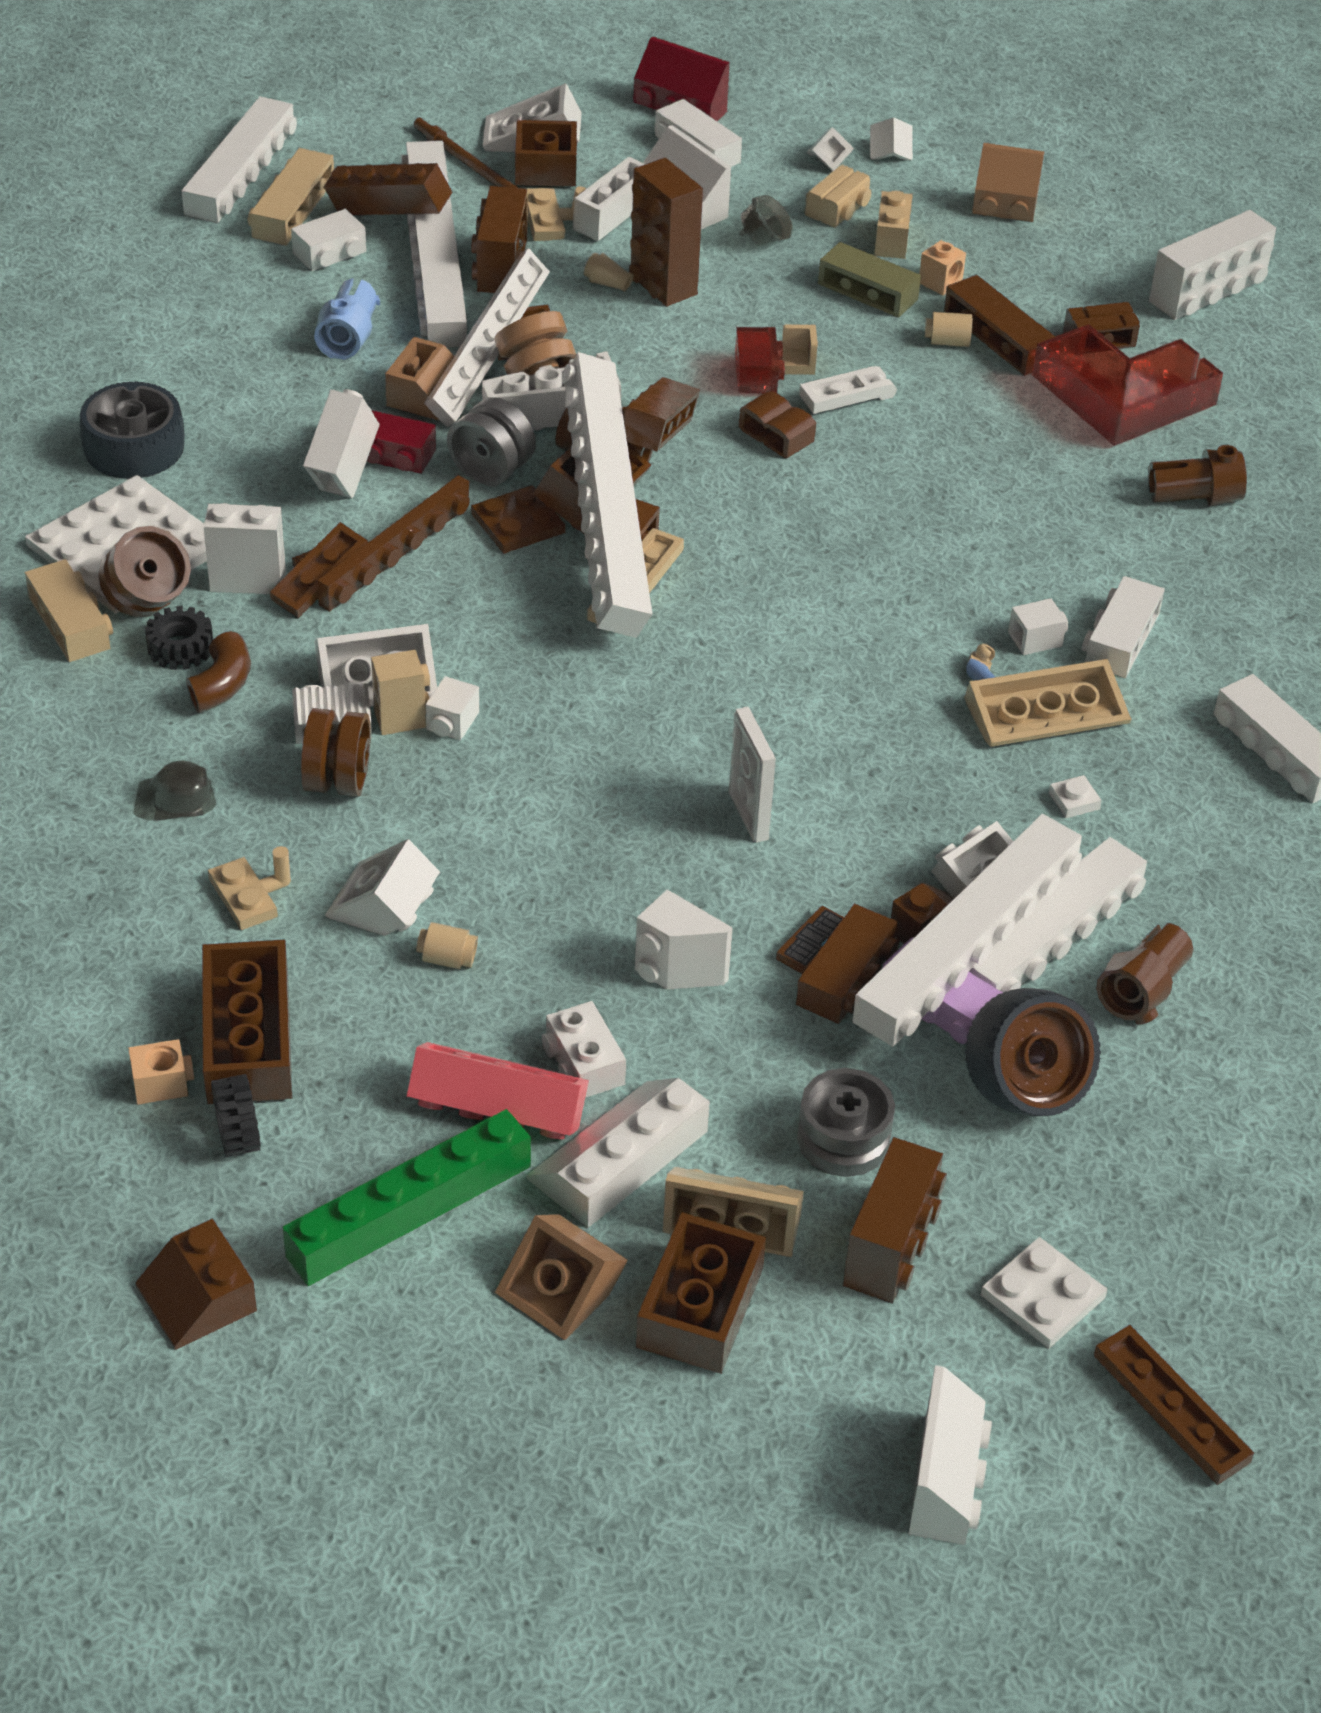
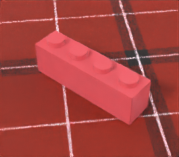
[407,1042,589,1139]

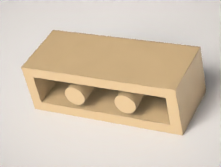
[25,559,113,662]

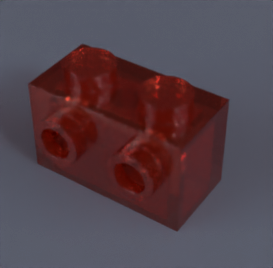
[735,327,785,394]

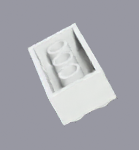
[1149,210,1276,320]

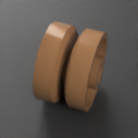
[494,311,577,376]

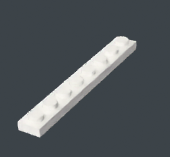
[424,248,550,427]

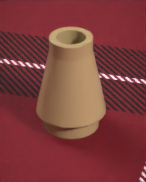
[584,253,633,292]

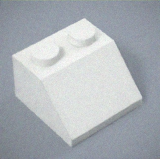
[325,839,440,936]
[635,890,732,989]

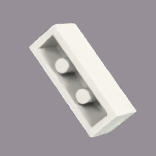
[655,99,742,167]
[573,157,645,241]
[1082,576,1165,678]

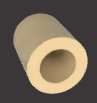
[924,312,972,347]

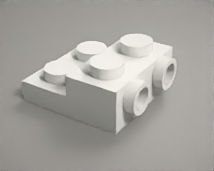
[931,821,1013,899]

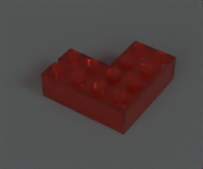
[1032,324,1223,446]

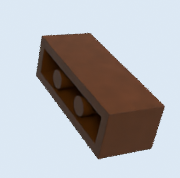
[796,903,899,1024]

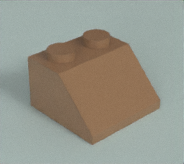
[972,143,1044,222]
[495,1214,628,1340]

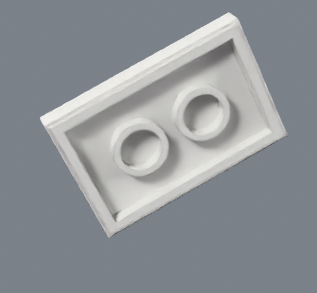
[729,706,776,843]

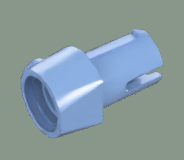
[314,278,380,360]

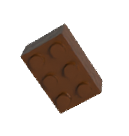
[471,186,527,293]
[843,1137,947,1303]
[636,1212,766,1374]

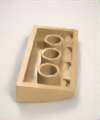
[964,659,1131,747]

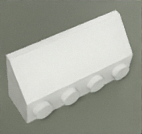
[527,1078,710,1228]

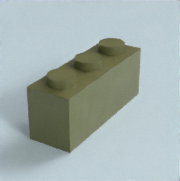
[818,242,921,318]

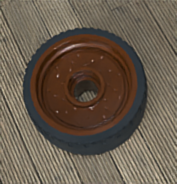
[965,988,1101,1117]

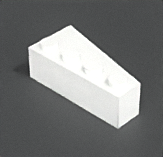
[482,351,621,430]

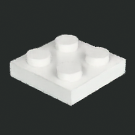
[981,1237,1108,1349]

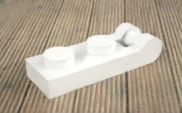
[799,366,897,414]

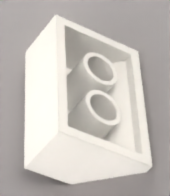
[643,125,731,229]
[314,624,437,707]
[909,1365,992,1545]

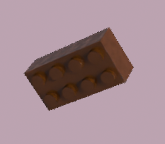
[629,157,703,307]
[202,939,293,1104]

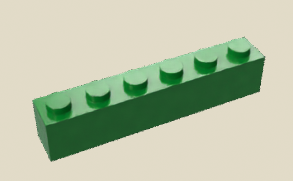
[282,1109,531,1286]

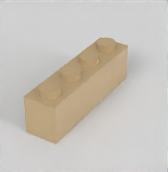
[248,148,334,246]

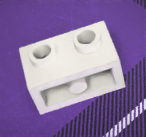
[542,1001,626,1098]

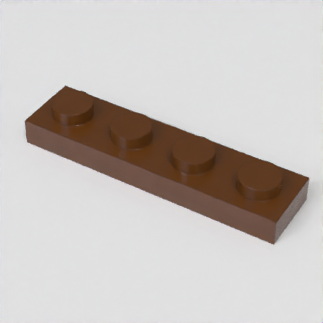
[1094,1325,1254,1486]

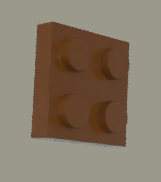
[471,485,565,554]

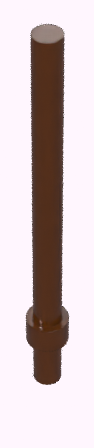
[413,117,518,188]

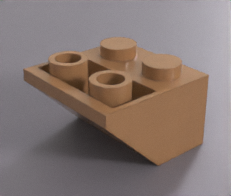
[385,337,454,421]

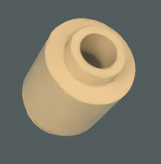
[416,922,478,970]

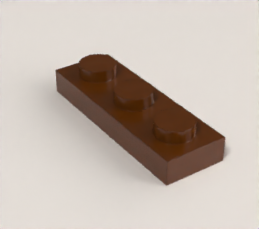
[270,522,368,619]

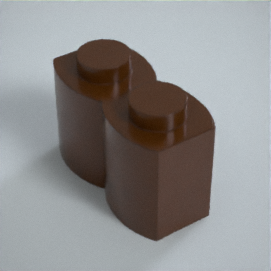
[738,391,817,459]

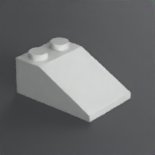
[482,83,582,152]

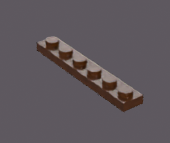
[318,475,470,612]

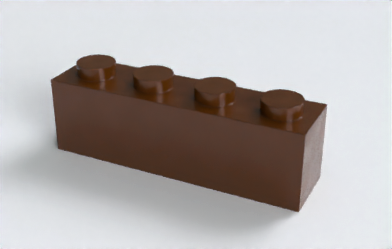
[323,163,453,215]
[944,274,1058,376]
[622,377,700,452]

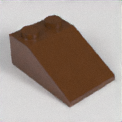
[533,446,651,535]

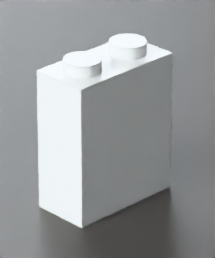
[303,389,379,498]
[204,503,286,594]

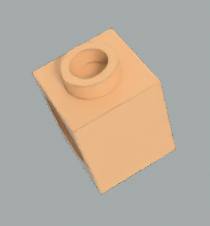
[919,240,966,296]
[128,1039,194,1105]

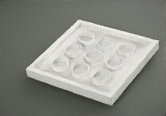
[25,475,207,614]

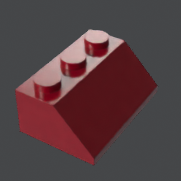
[633,36,730,121]

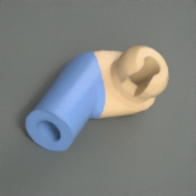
[966,644,995,681]

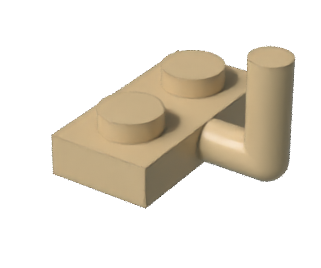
[527,186,586,241]
[208,846,291,930]

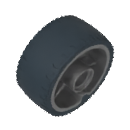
[80,381,185,479]

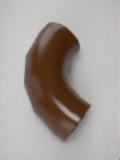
[186,631,251,713]

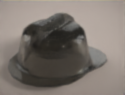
[739,195,793,246]
[133,760,217,821]

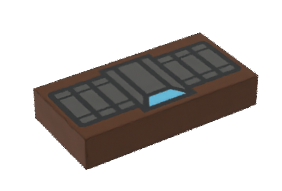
[776,906,844,974]

